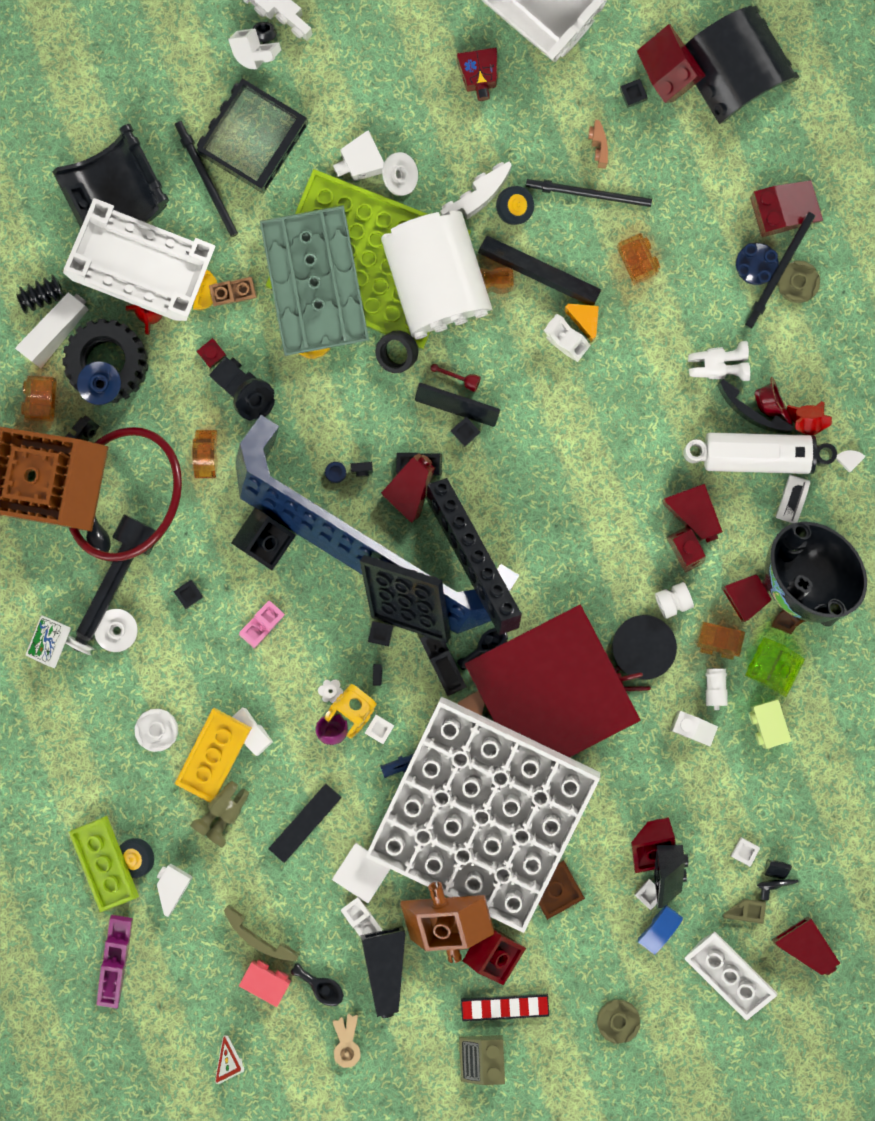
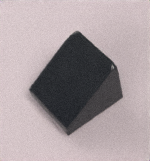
[764,859,792,879]

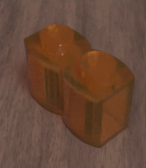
[480,268,514,294]
[21,376,57,422]
[696,622,745,660]

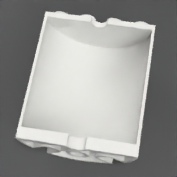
[481,0,607,62]
[381,210,493,339]

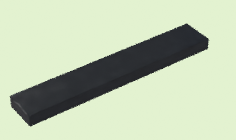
[478,236,602,306]

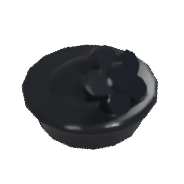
[253,22,277,44]

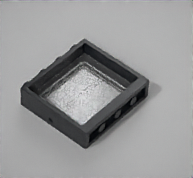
[197,78,308,194]

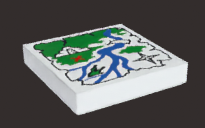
[26,615,71,668]

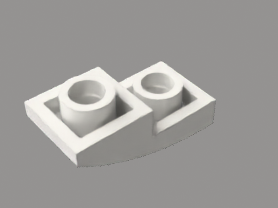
[232,707,273,756]

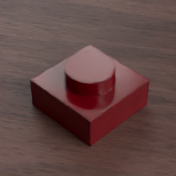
[196,338,227,369]

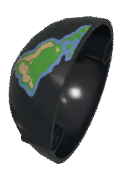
[765,521,867,627]

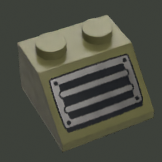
[459,1035,505,1085]

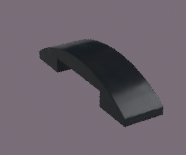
[717,379,794,433]

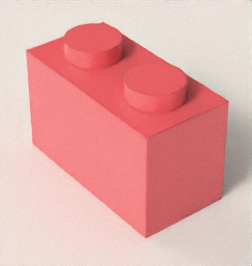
[239,959,291,1007]

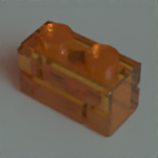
[617,233,660,285]

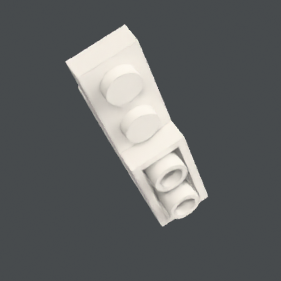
[243,0,312,41]
[440,161,512,219]

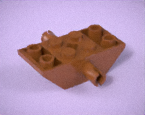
[400,882,494,963]

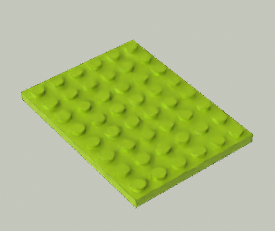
[265,169,471,350]

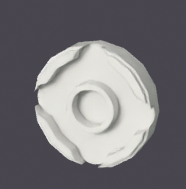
[135,709,178,752]

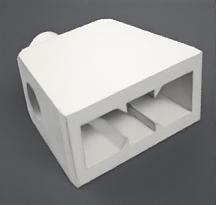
[333,130,384,181]

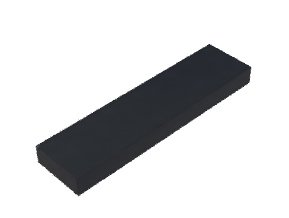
[268,783,342,863]

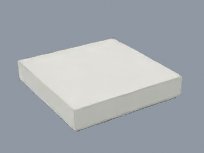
[332,843,390,903]

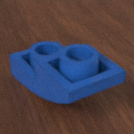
[638,905,683,955]

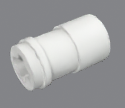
[705,669,728,710]

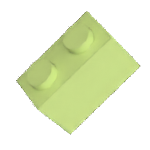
[749,699,791,749]

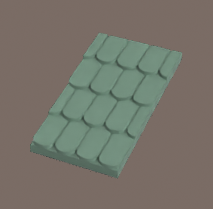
[260,205,369,356]

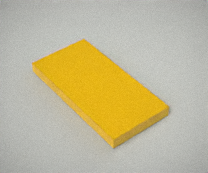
[175,708,252,803]

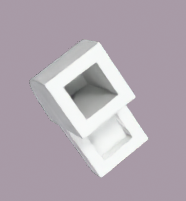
[228,29,281,69]
[543,314,591,362]

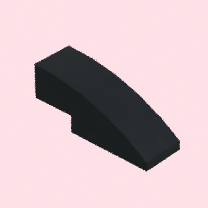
[417,634,467,697]

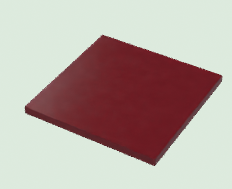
[465,604,641,758]

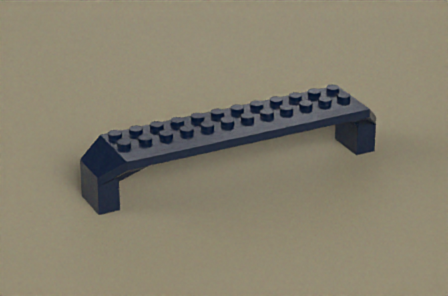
[235,415,519,634]

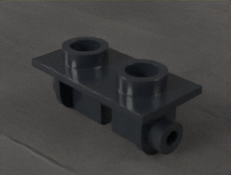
[65,415,100,441]

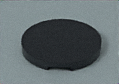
[612,615,677,680]

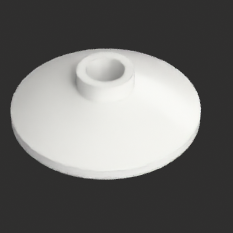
[382,152,418,196]
[95,609,138,652]

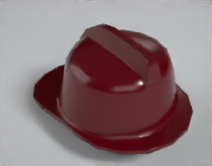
[754,377,793,425]

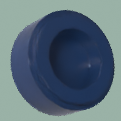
[325,462,347,484]

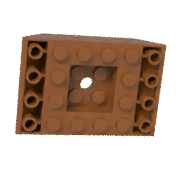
[0,427,109,532]

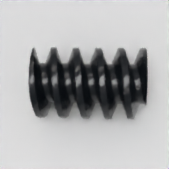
[16,274,65,314]

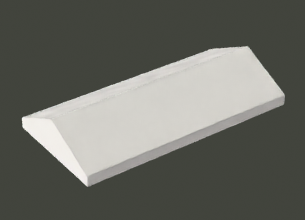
[684,931,778,1021]

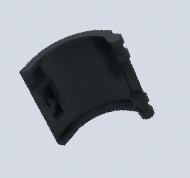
[685,5,800,124]
[52,124,169,228]

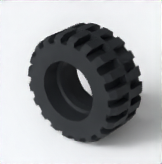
[62,319,148,404]

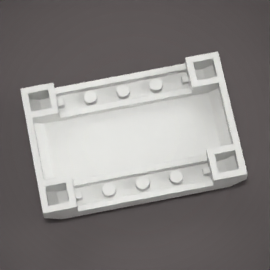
[63,198,215,321]

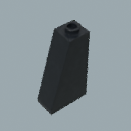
[360,926,406,1018]

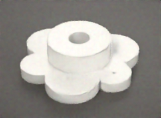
[318,680,343,703]

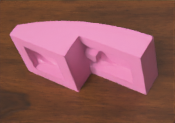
[239,600,285,649]

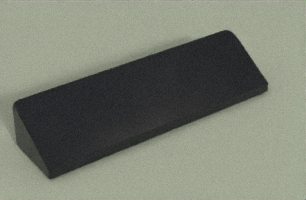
[415,383,500,427]

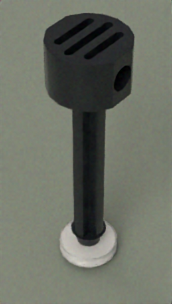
[65,514,156,655]

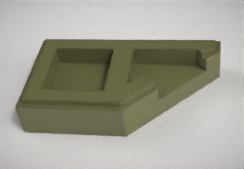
[723,898,766,924]

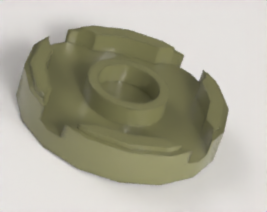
[777,260,820,303]
[597,999,640,1044]

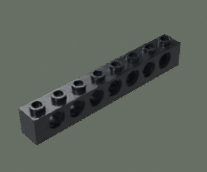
[426,478,522,635]

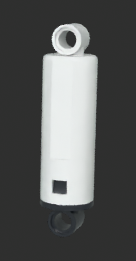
[683,433,837,474]

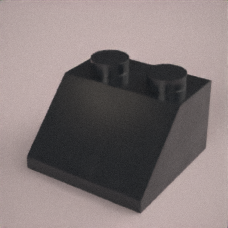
[231,508,296,570]
[654,845,688,908]

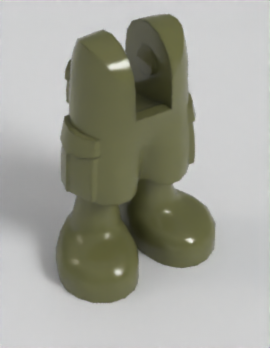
[190,781,249,848]

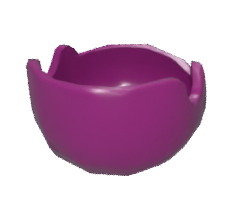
[315,714,348,745]

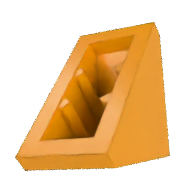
[564,304,599,342]

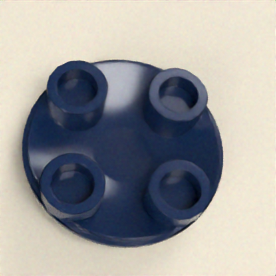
[736,243,779,285]

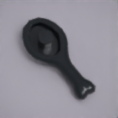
[86,515,111,552]
[457,628,508,670]
[291,963,344,1006]

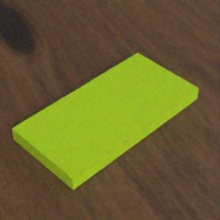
[69,816,139,912]

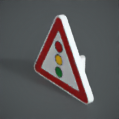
[215,1036,244,1084]

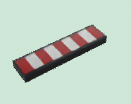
[461,993,549,1022]

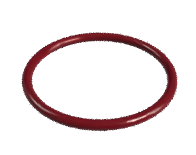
[69,427,182,561]

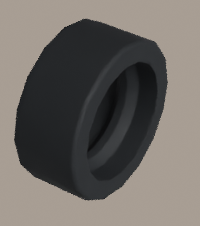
[375,330,419,373]

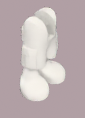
[688,341,750,381]

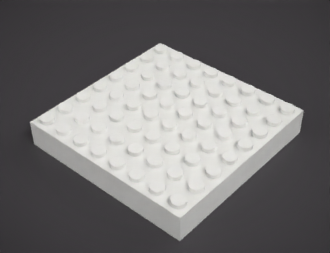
[365,697,600,933]

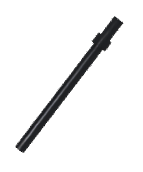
[174,121,238,237]
[526,179,652,207]
[745,212,816,329]

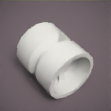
[655,582,694,619]

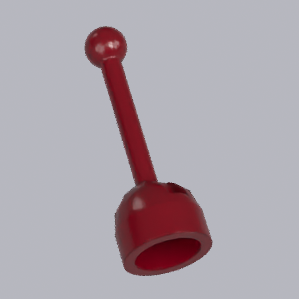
[430,364,481,392]

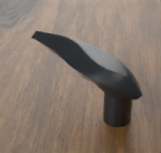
[757,879,799,900]

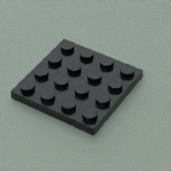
[360,555,451,643]

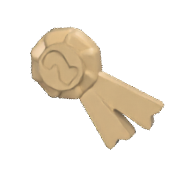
[333,1013,360,1068]

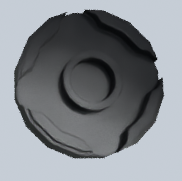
[233,378,275,421]

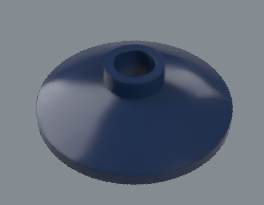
[77,362,121,405]

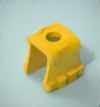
[325,684,377,739]

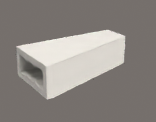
[15,292,89,369]

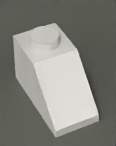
[670,711,718,746]
[157,864,193,917]

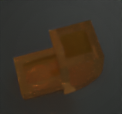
[192,430,218,478]

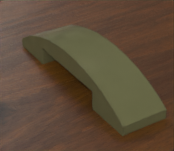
[224,905,300,961]

